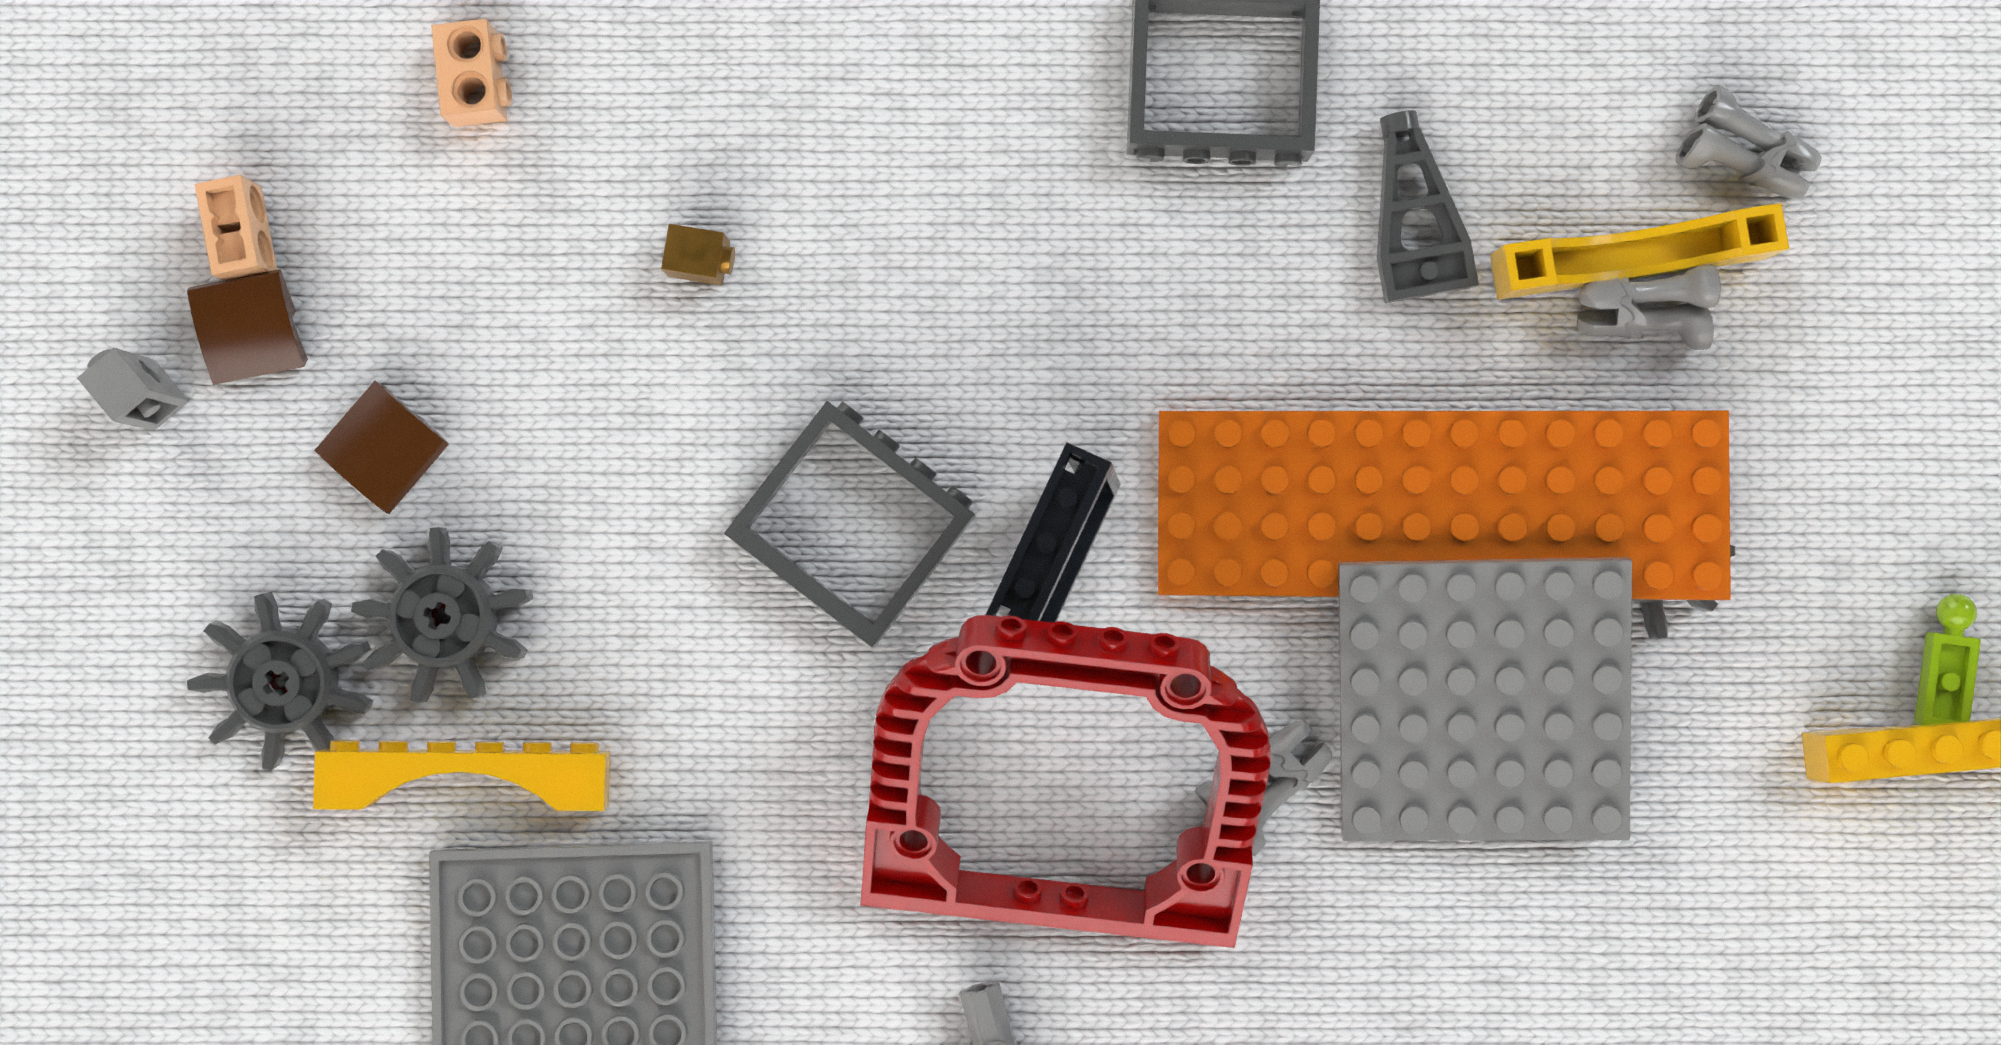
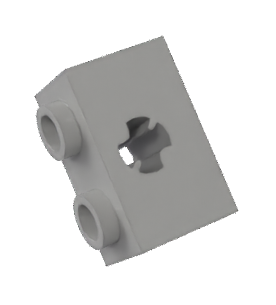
[77,347,189,431]

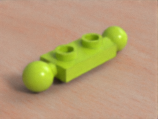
[1914,594,1981,725]

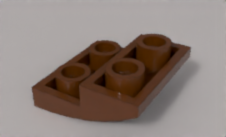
[187,269,308,385]
[314,380,449,514]

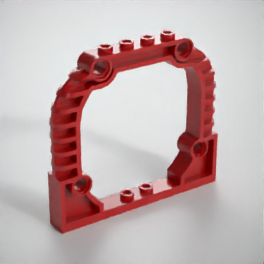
[860,615,1271,948]

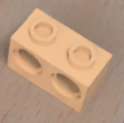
[431,19,512,127]
[195,175,277,280]

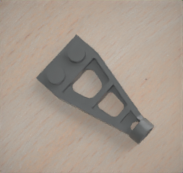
[1377,110,1479,303]

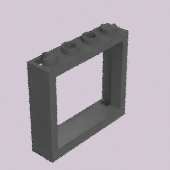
[1127,0,1320,168]
[724,401,976,648]

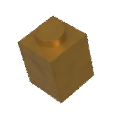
[661,224,735,286]

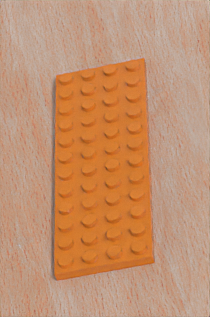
[1158,410,1731,600]

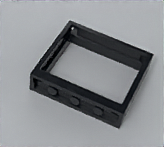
[985,442,1121,623]

